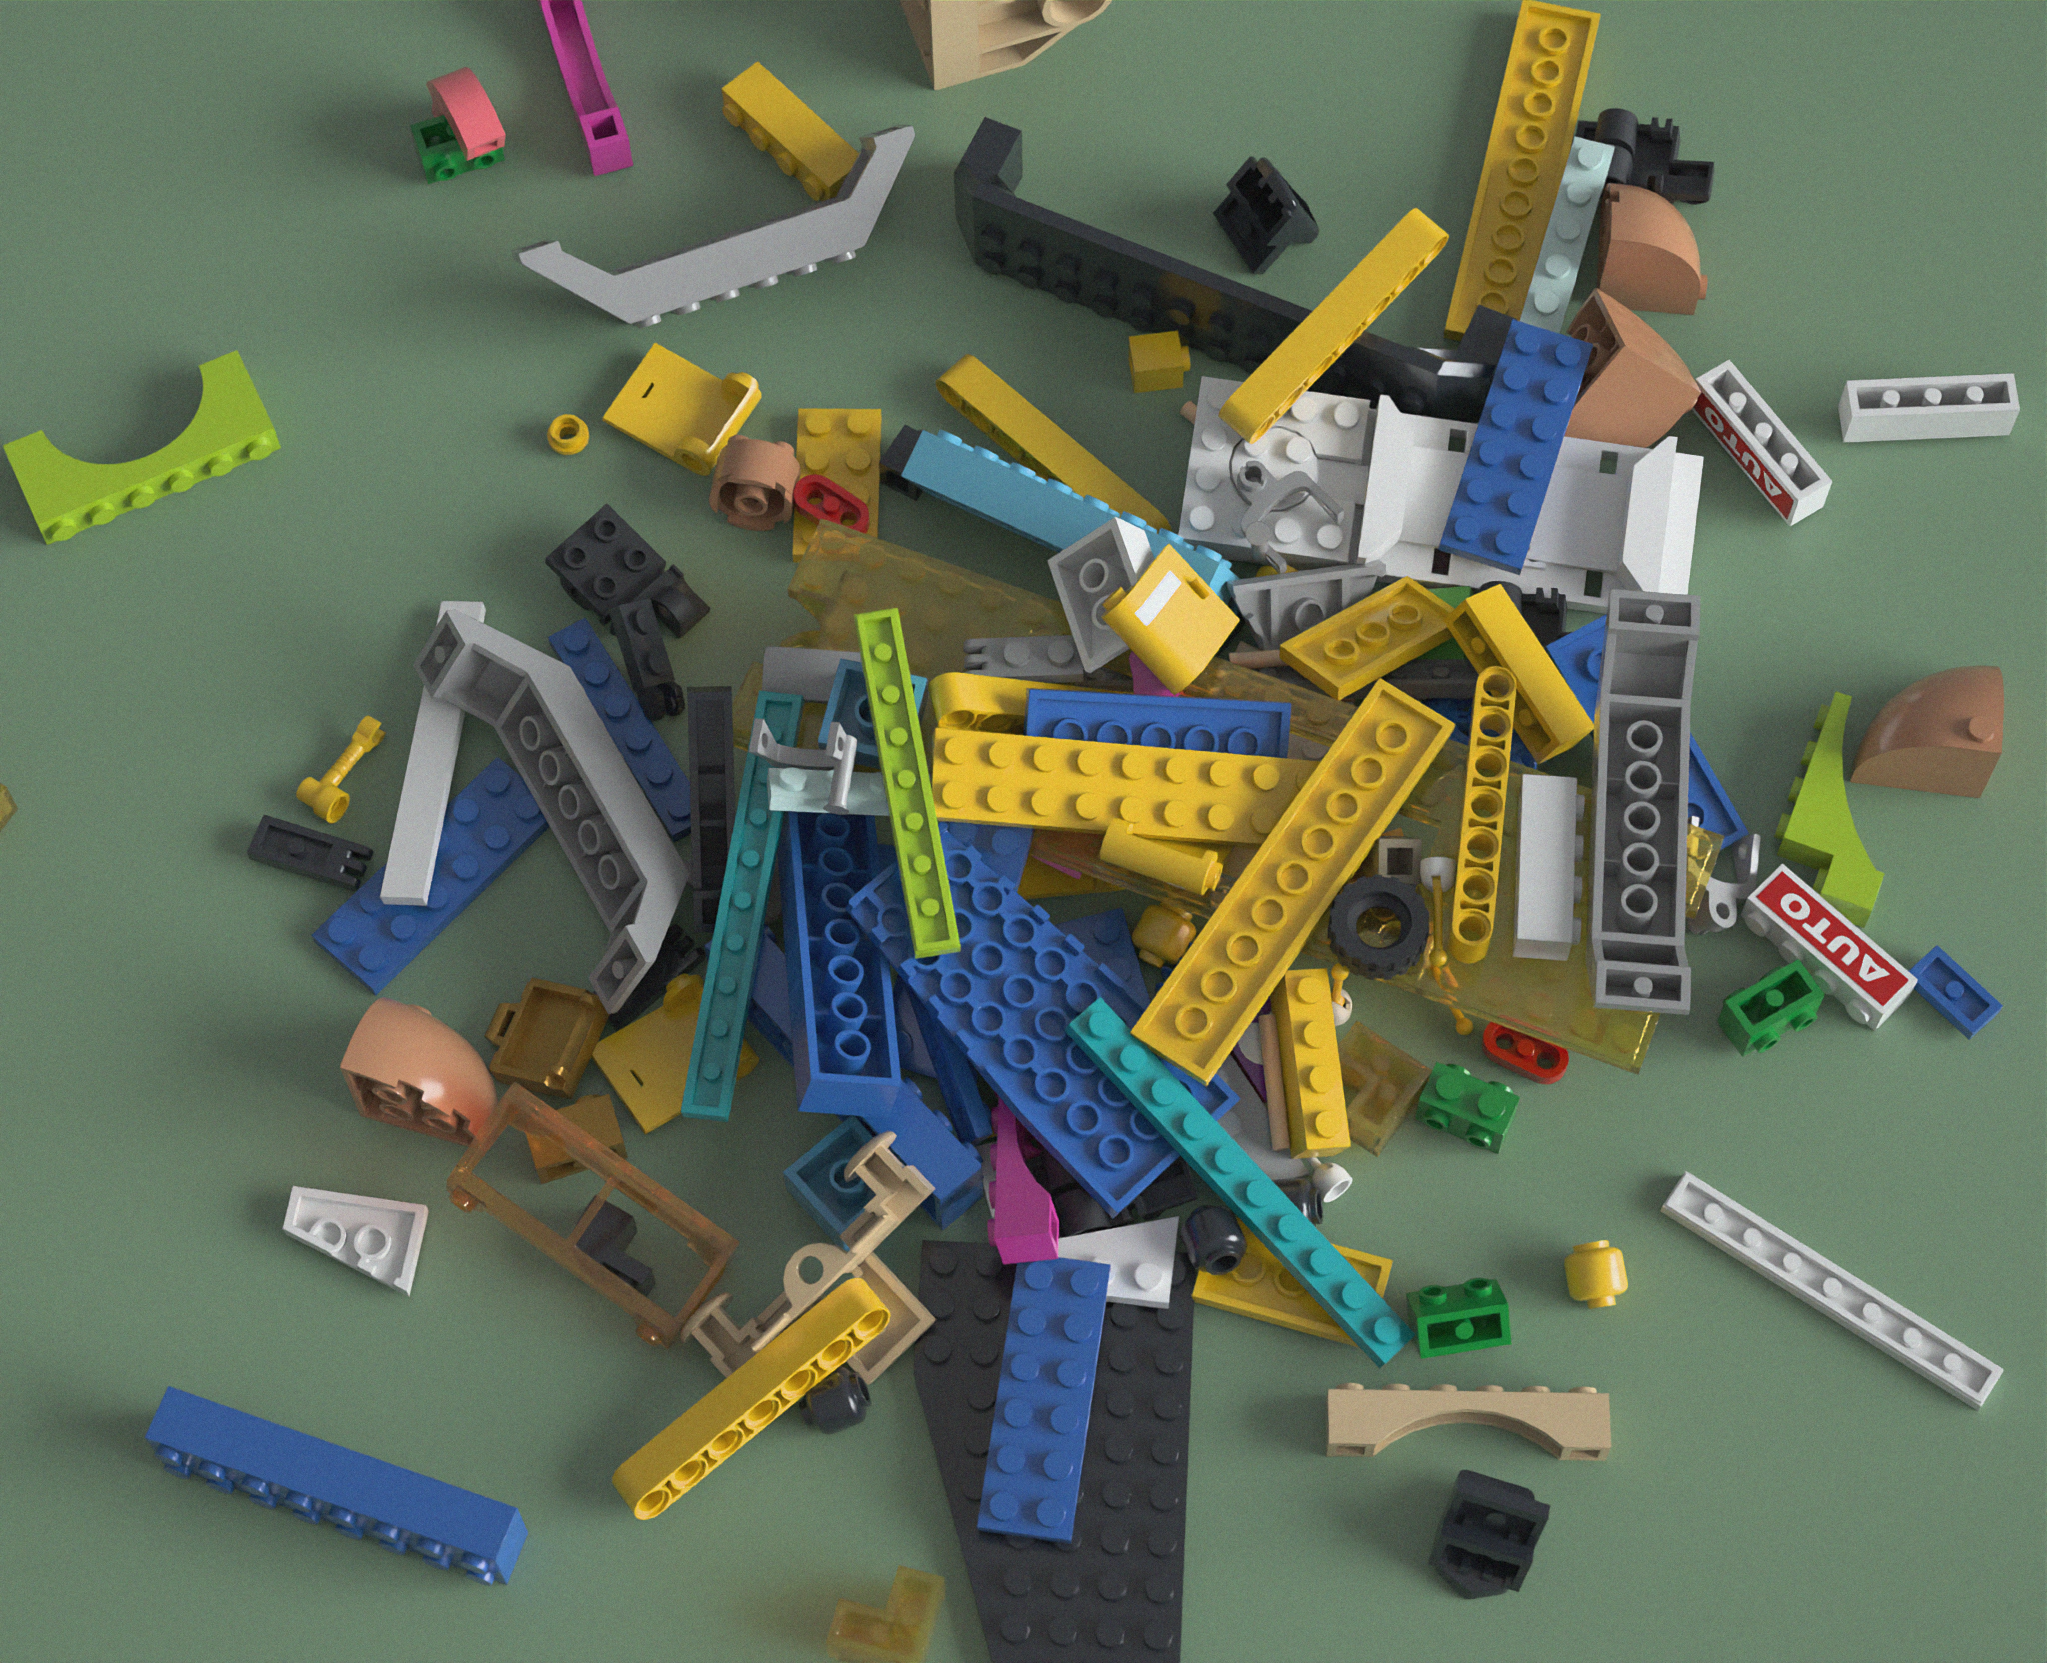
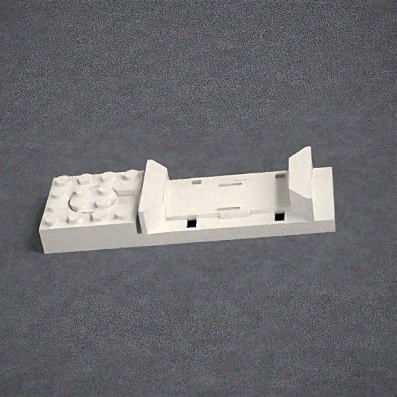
[1178,376,1704,614]

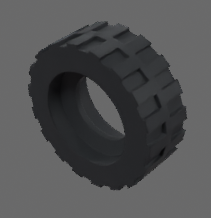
[1328,875,1430,980]

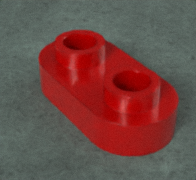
[793,474,870,542]
[1482,1017,1569,1084]

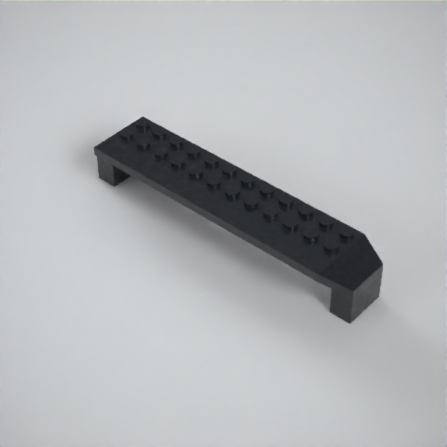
[954,117,1518,424]

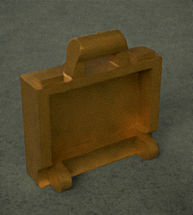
[484,977,610,1100]

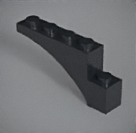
[687,686,735,933]

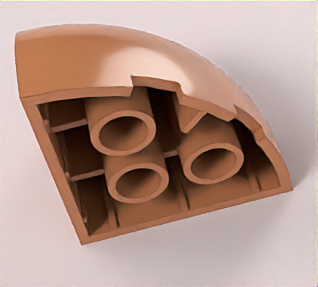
[1596,183,1708,315]
[1564,288,1701,460]
[1850,665,2004,798]
[339,997,498,1152]

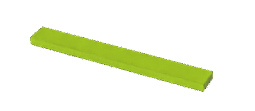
[853,608,961,959]

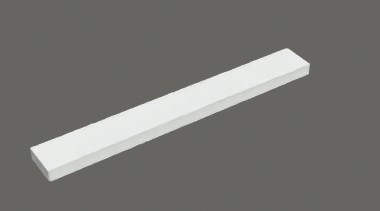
[380,601,486,906]
[1660,1171,2004,1411]

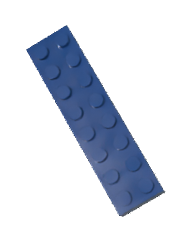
[777,811,902,1118]
[704,923,984,1231]
[145,1386,528,1586]

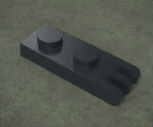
[247,815,374,891]
[592,924,706,1032]

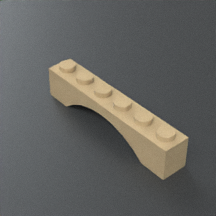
[1325,1383,1611,1461]

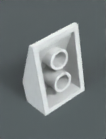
[1047,517,1154,673]

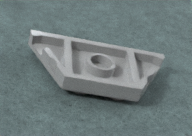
[1227,560,1386,651]

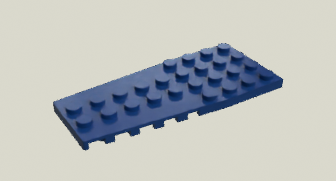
[846,822,1241,1218]

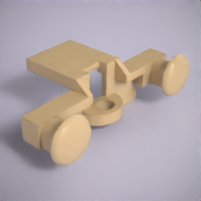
[680,1131,937,1385]

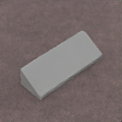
[762,646,861,704]

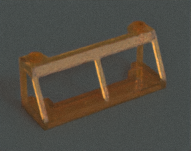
[446,1081,740,1349]

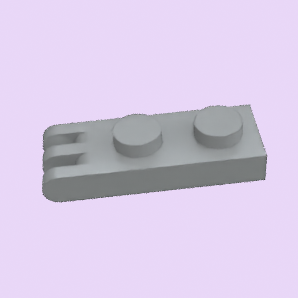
[963,635,1083,683]

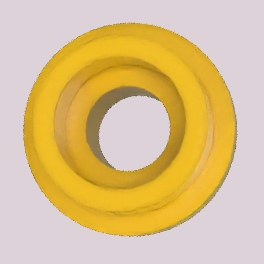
[547,414,589,455]

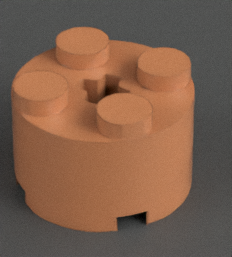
[709,435,801,531]

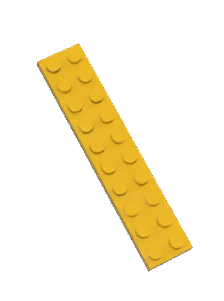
[1443,0,1601,341]
[1130,678,1455,1086]
[930,728,1321,847]

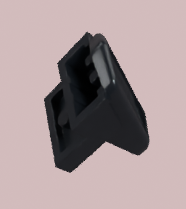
[1213,156,1319,274]
[1428,1470,1550,1599]

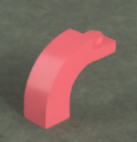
[426,67,506,161]

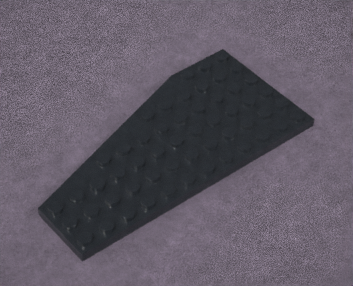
[913,1240,1195,1663]

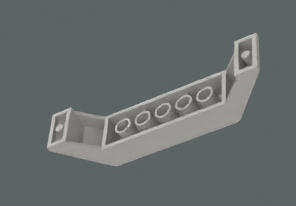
[511,125,915,328]
[1585,589,1700,1015]
[413,609,690,1014]

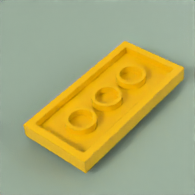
[792,408,882,563]
[1279,576,1454,701]
[1192,1217,1393,1348]

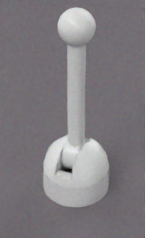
[1305,1157,1353,1203]

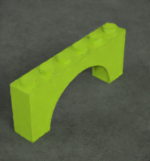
[2,350,281,545]

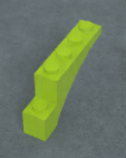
[1774,691,1885,928]

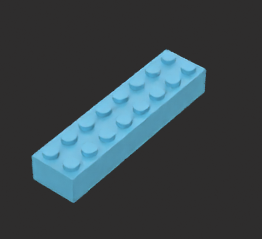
[901,429,1240,605]

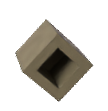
[1360,836,1422,884]

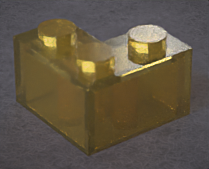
[1338,1021,1432,1157]
[826,1565,946,1663]

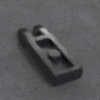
[609,598,686,721]

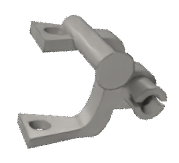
[1237,460,1344,574]
[749,718,857,815]
[1686,816,1761,935]

